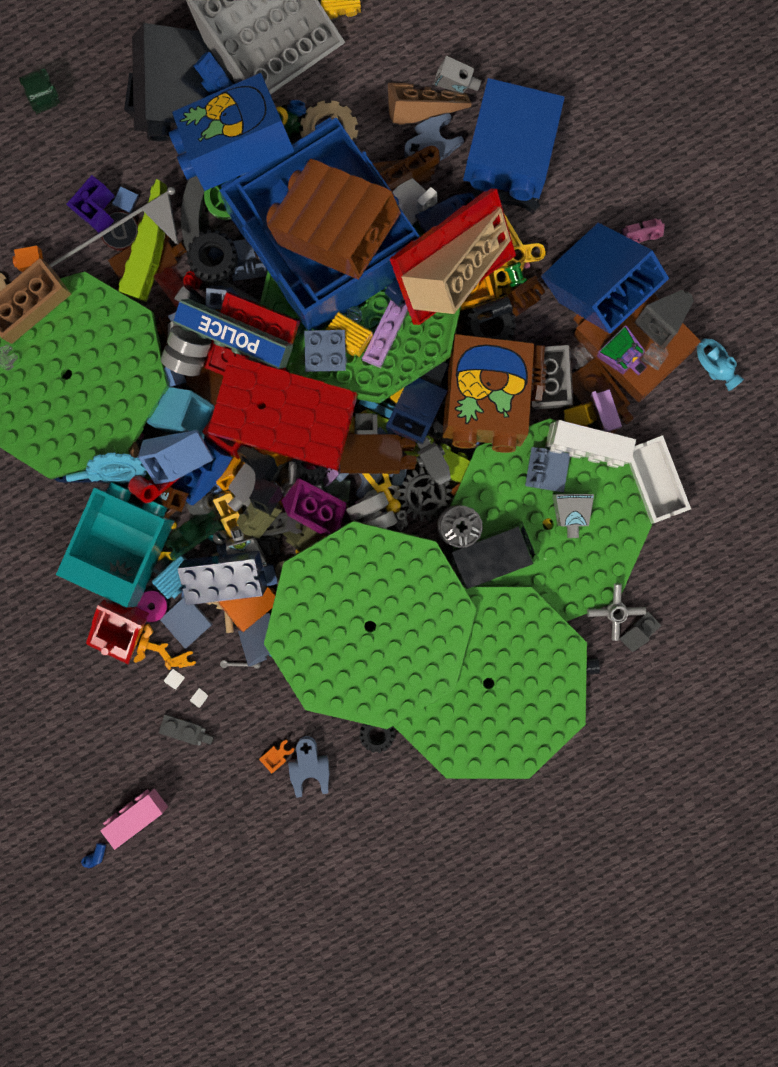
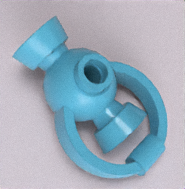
[697,338,744,391]

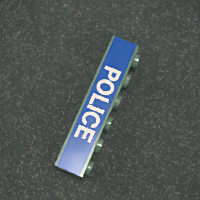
[173,299,294,369]

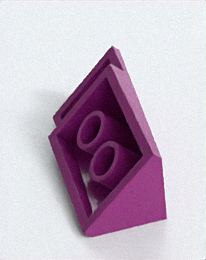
[282,479,351,537]

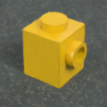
[564,401,598,427]

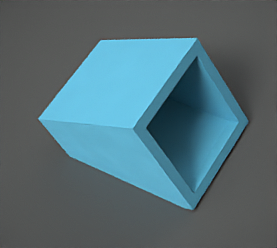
[146,387,215,439]

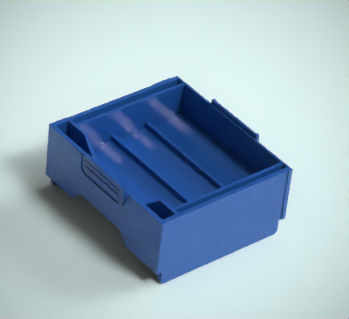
[219,117,420,331]

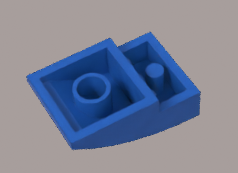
[171,437,233,505]

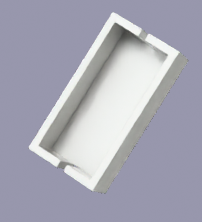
[545,420,636,468]
[629,436,691,524]

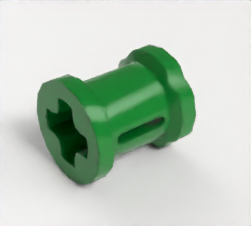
[504,262,527,287]

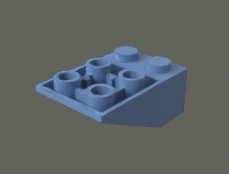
[138,430,213,484]

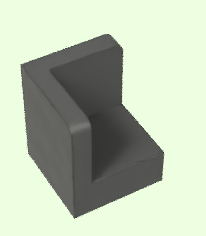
[355,413,377,434]

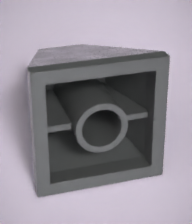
[634,290,694,350]

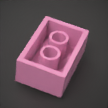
[100,788,168,850]

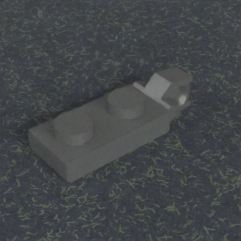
[159,714,214,746]

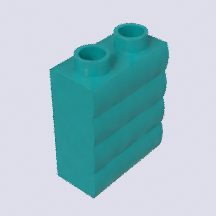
[56,482,174,608]

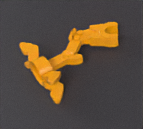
[134,624,196,670]

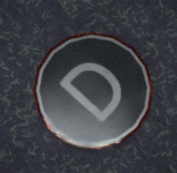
[101,211,138,251]

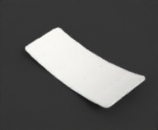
[164,669,208,708]

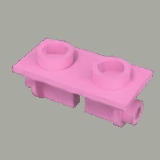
[622,218,665,243]

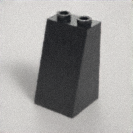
[451,521,537,589]

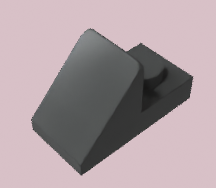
[619,611,661,652]

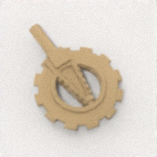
[300,100,358,140]

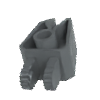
[416,437,451,486]

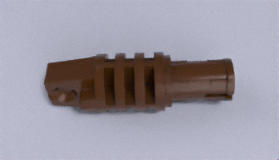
[530,345,547,402]

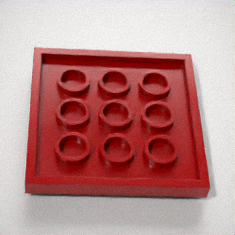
[204,292,300,376]

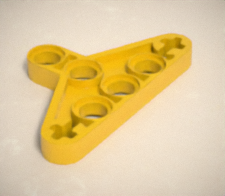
[491,214,546,299]

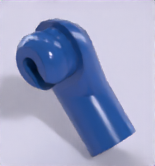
[81,843,106,868]

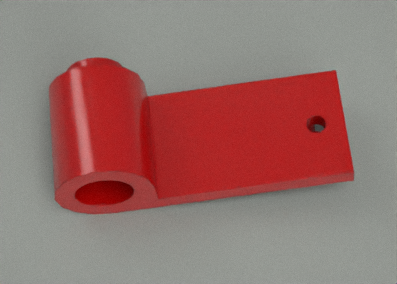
[128,475,181,503]

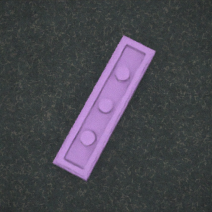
[362,300,408,368]

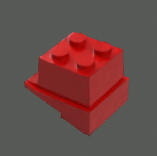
[86,600,149,664]

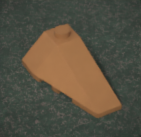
[388,83,472,125]

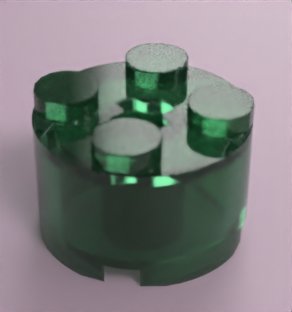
[18,68,60,115]

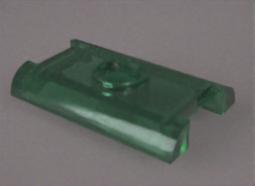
[165,510,223,561]

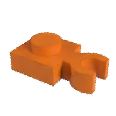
[259,739,295,774]

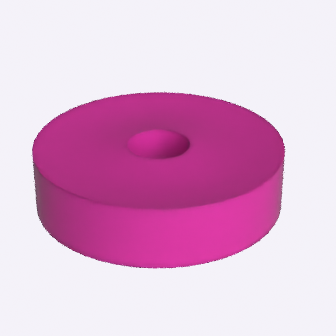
[136,591,168,622]

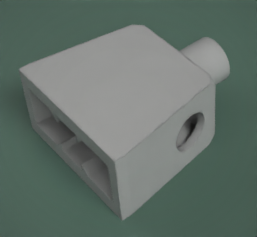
[228,463,255,512]

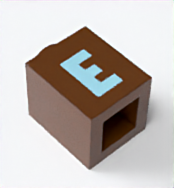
[154,486,189,512]

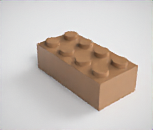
[0,258,71,344]

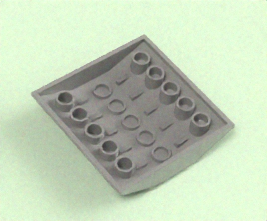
[186,0,345,95]

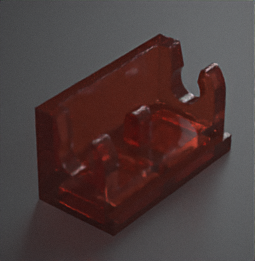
[153,267,184,308]

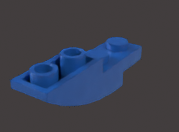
[194,52,234,95]

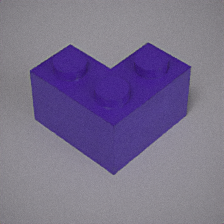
[66,175,114,233]

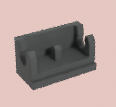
[263,512,302,538]

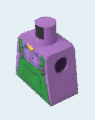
[597,325,647,376]

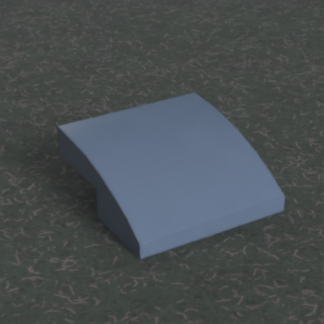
[160,598,213,649]
[238,613,271,667]

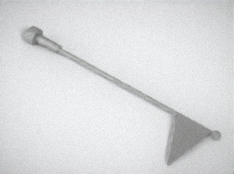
[15,187,178,279]

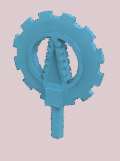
[66,453,147,484]

